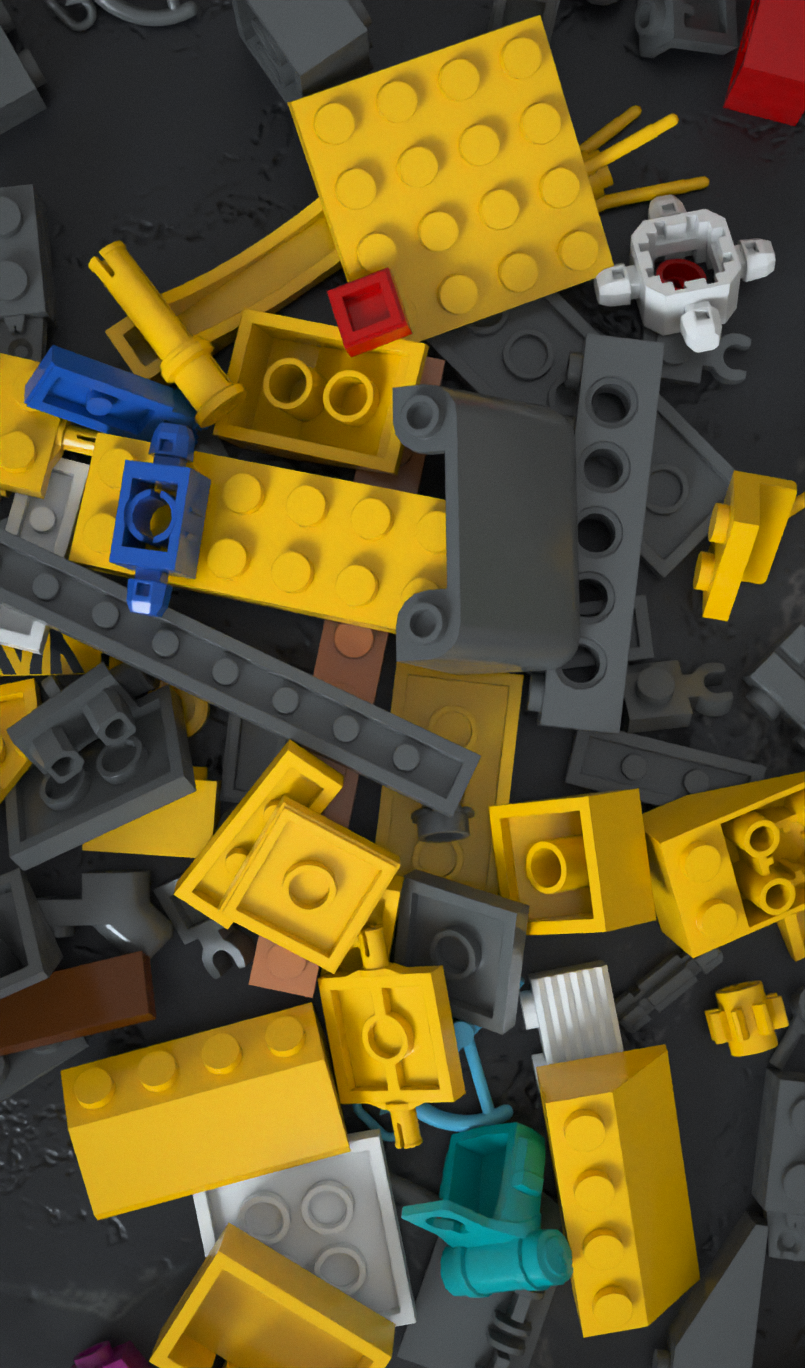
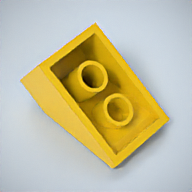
[213,308,429,476]

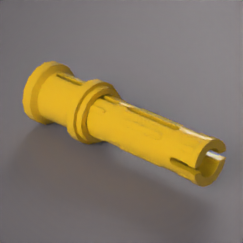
[88,240,248,428]

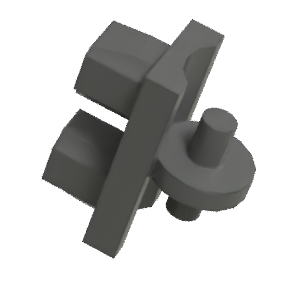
[6,662,140,783]

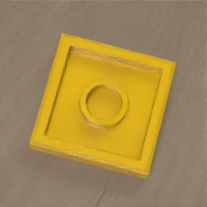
[218,795,401,974]

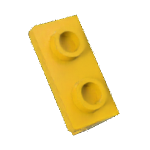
[693,470,797,622]

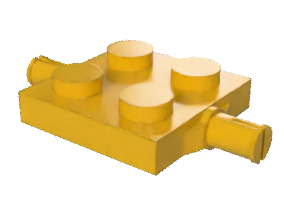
[0,353,103,499]
[317,924,466,1149]

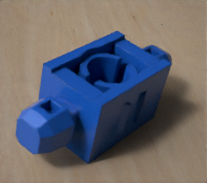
[109,423,211,617]

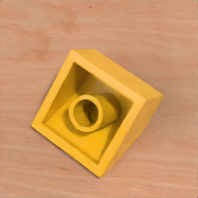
[489,788,656,935]

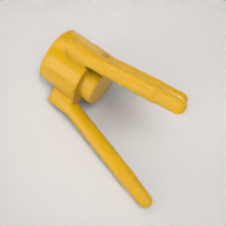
[579,105,709,213]

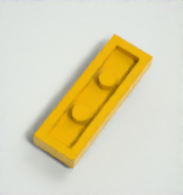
[174,739,344,930]

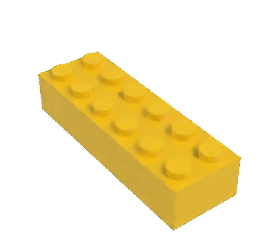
[68,432,447,634]

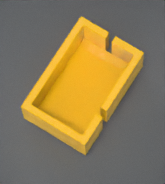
[149,1222,396,1368]

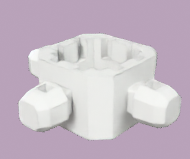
[594,194,776,353]

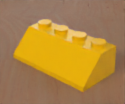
[60,1002,351,1220]
[536,1044,700,1338]

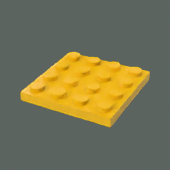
[287,15,614,342]

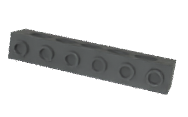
[527,333,665,734]

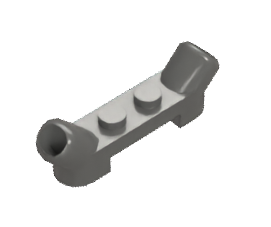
[35,869,173,959]

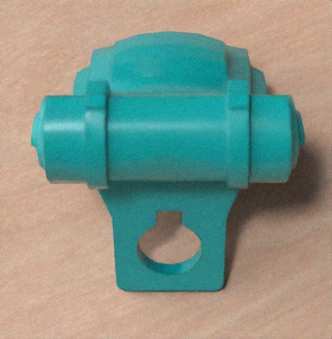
[401,1122,573,1298]

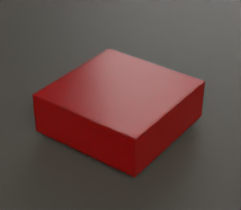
[327,267,413,358]

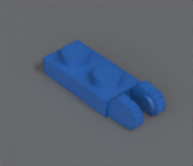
[24,345,211,447]

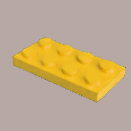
[375,662,524,919]

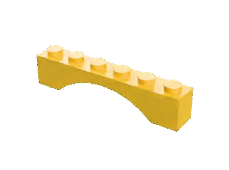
[105,197,342,386]

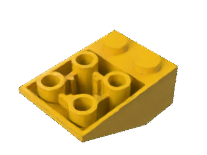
[642,771,805,958]

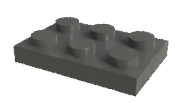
[5,684,197,871]

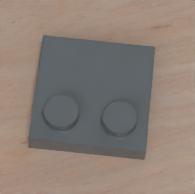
[394,869,529,1035]

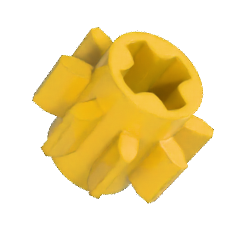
[704,980,789,1057]

